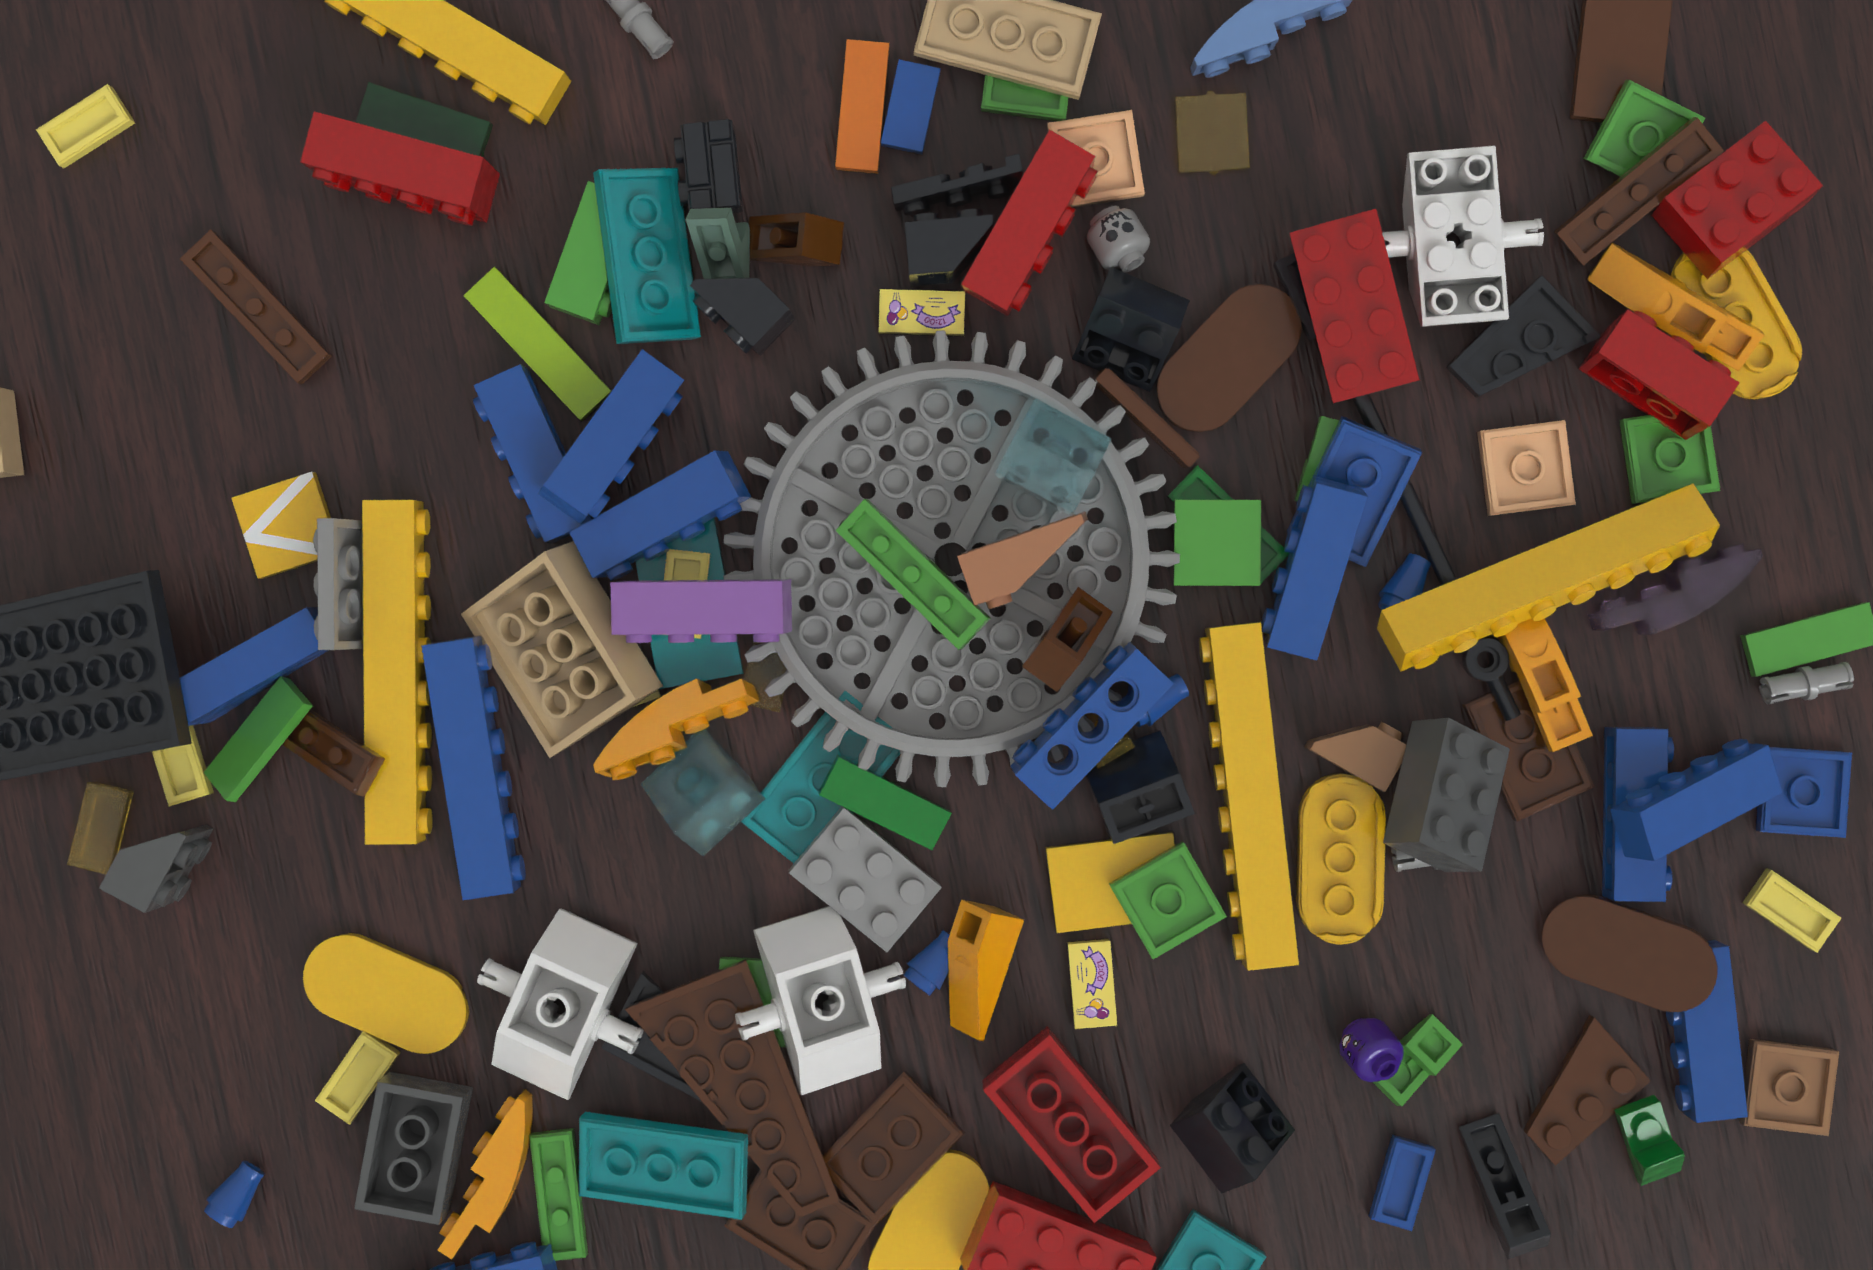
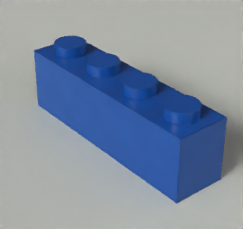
[538,349,684,524]
[473,364,593,544]
[569,450,751,581]
[1261,476,1368,661]
[1602,727,1674,902]
[1610,739,1782,861]
[1666,940,1748,1123]

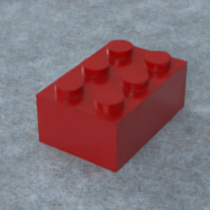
[1651,121,1823,280]
[1578,309,1740,440]

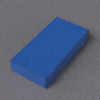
[881,59,941,155]
[1368,1135,1436,1231]

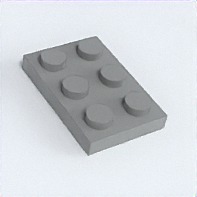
[313,518,363,650]
[788,807,942,952]

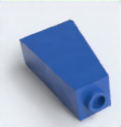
[180,607,329,726]

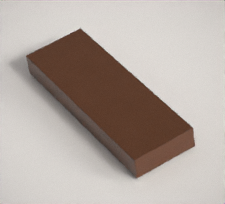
[1093,368,1200,468]
[282,709,385,797]

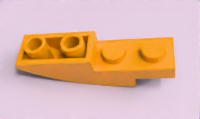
[1587,242,1764,371]
[1498,618,1593,752]
[593,679,759,780]
[438,1089,533,1260]

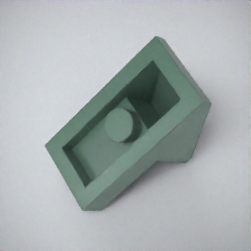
[686,208,750,279]

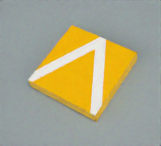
[231,472,331,579]

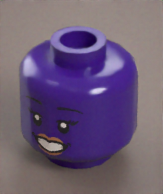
[1339,1018,1404,1082]

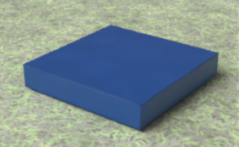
[1756,747,1852,838]

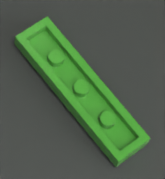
[835,499,991,650]

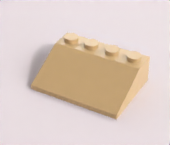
[461,541,663,758]

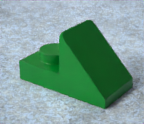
[1614,1095,1685,1186]

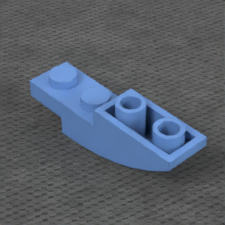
[1190,0,1352,78]

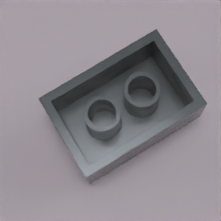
[1383,718,1510,872]
[354,1072,473,1225]

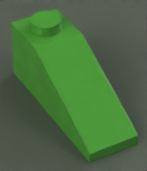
[544,181,612,325]

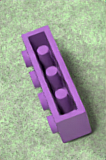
[610,579,792,643]

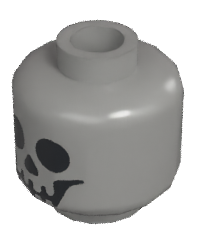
[1087,206,1150,273]

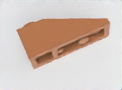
[957,511,1088,609]

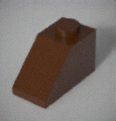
[749,212,844,266]
[1022,587,1113,692]

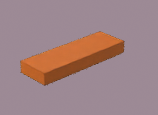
[835,39,890,174]

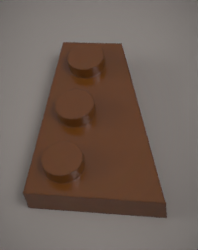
[1523,1015,1651,1166]

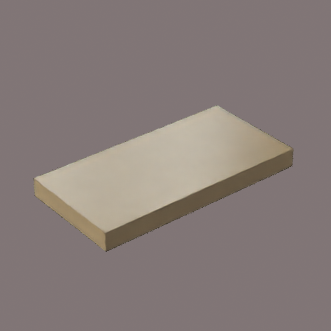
[914,0,1102,100]

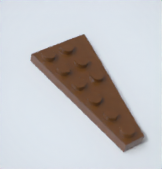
[625,959,840,1217]

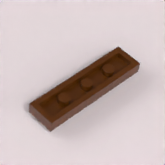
[1554,117,1724,266]
[180,229,333,385]

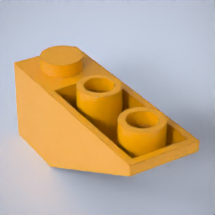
[948,900,1024,1041]

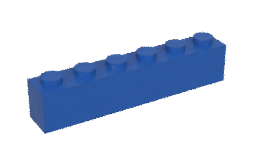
[421,636,526,900]

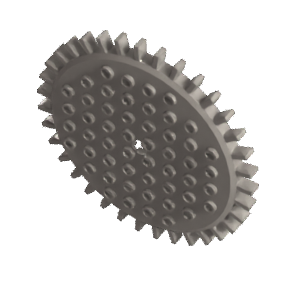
[724,330,1180,787]

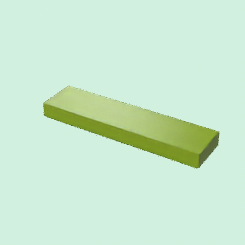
[463,267,611,421]

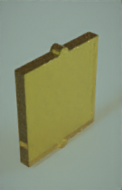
[1175,91,1250,175]

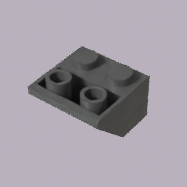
[99,824,214,913]

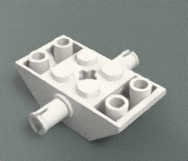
[1382,146,1544,327]
[735,906,906,1095]
[477,908,644,1100]

